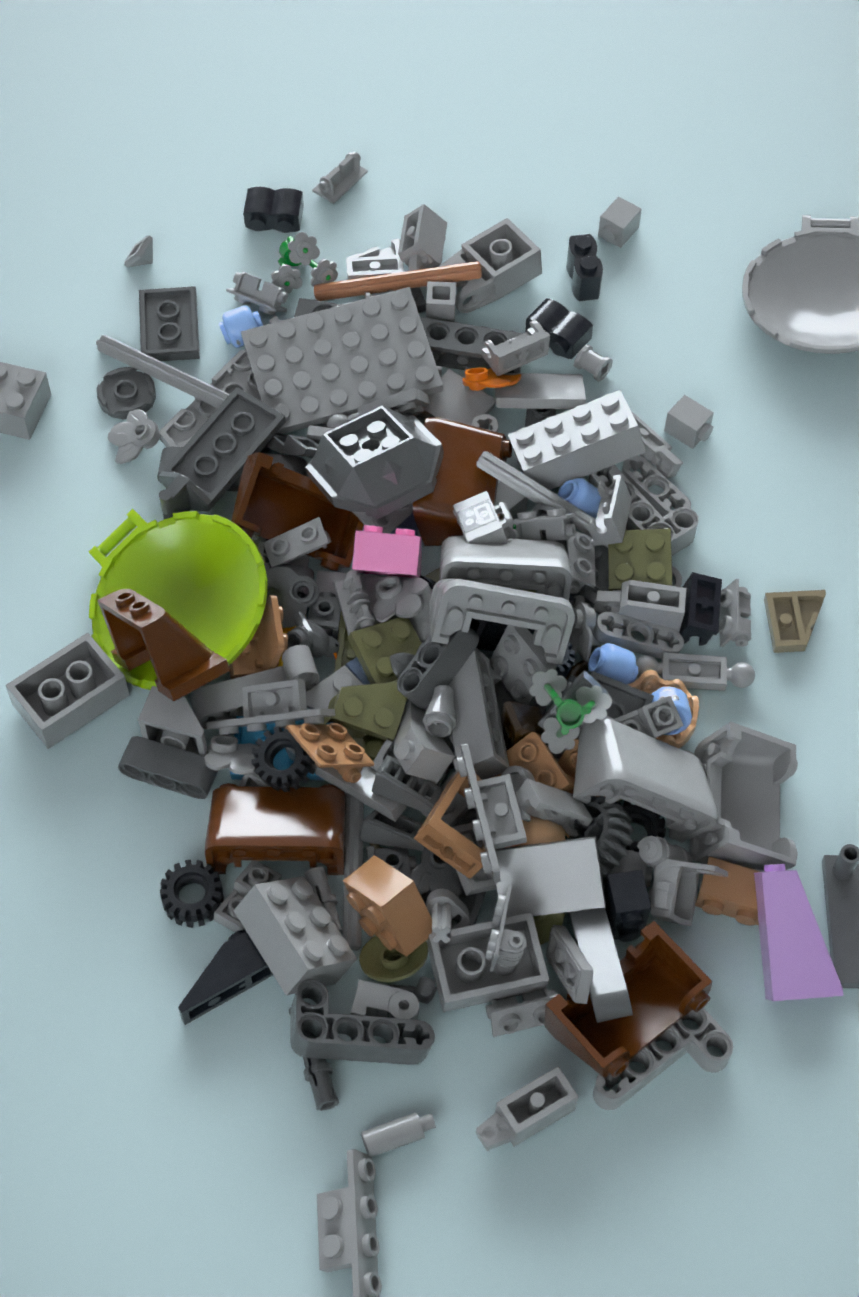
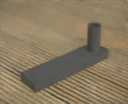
[822,844,859,989]

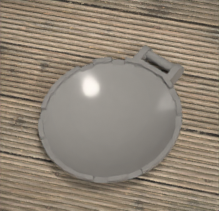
[742,215,859,354]

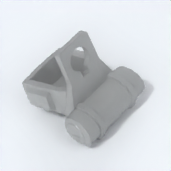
[637,835,728,926]

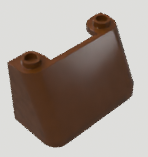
[413,417,512,546]
[231,452,364,571]
[205,783,346,875]
[544,921,713,1078]

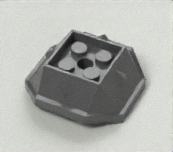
[305,405,444,519]

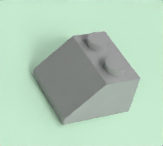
[138,686,208,756]

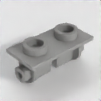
[312,152,368,204]
[226,272,288,315]
[513,508,577,541]
[263,517,332,568]
[564,531,596,594]
[719,579,751,647]
[486,988,558,1037]

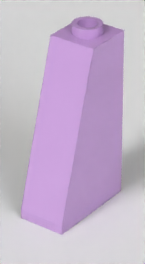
[754,864,843,1001]

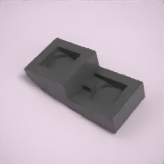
[266,433,318,458]

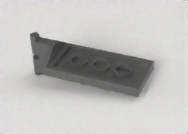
[159,387,286,519]

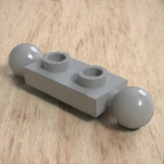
[636,652,755,691]

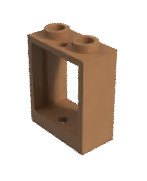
[414,771,486,879]

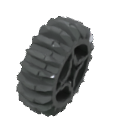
[565,796,634,878]

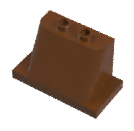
[97,589,230,701]

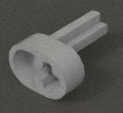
[426,888,469,944]

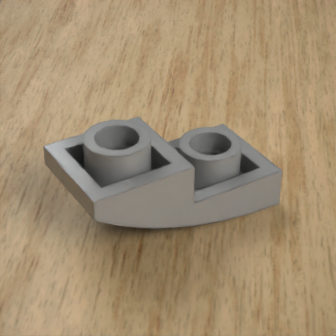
[614,695,684,738]
[214,860,282,932]

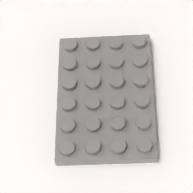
[241,287,443,434]

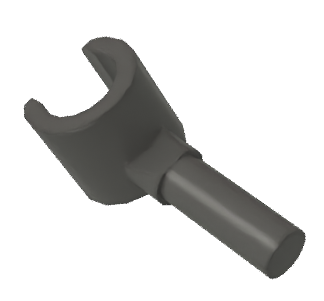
[386,977,437,1004]

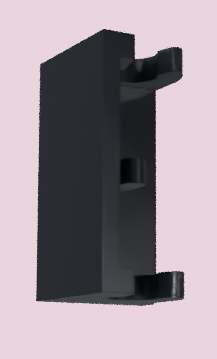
[679,572,722,646]

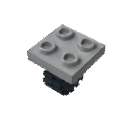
[490,625,576,706]

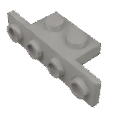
[207,679,335,735]
[456,743,527,883]
[317,1149,382,1297]

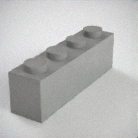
[448,648,509,780]

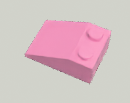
[352,525,422,578]

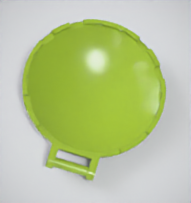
[88,508,268,690]

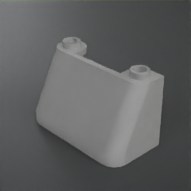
[439,536,572,601]
[429,579,575,665]
[573,716,718,843]
[690,722,798,870]

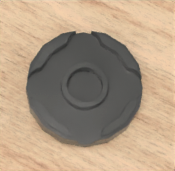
[96,367,156,420]

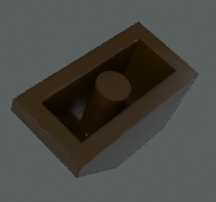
[501,701,548,750]

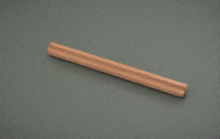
[314,261,482,301]

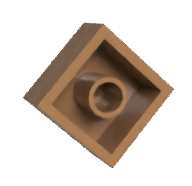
[343,855,432,957]

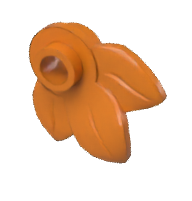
[462,368,521,391]

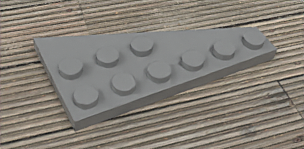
[160,315,281,447]

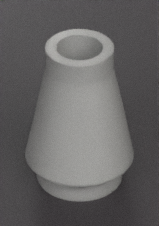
[423,685,456,737]

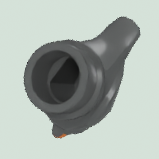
[287,611,339,660]

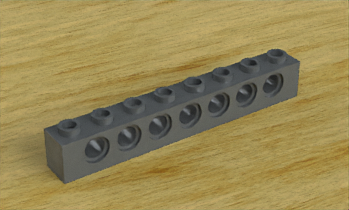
[294,298,523,373]

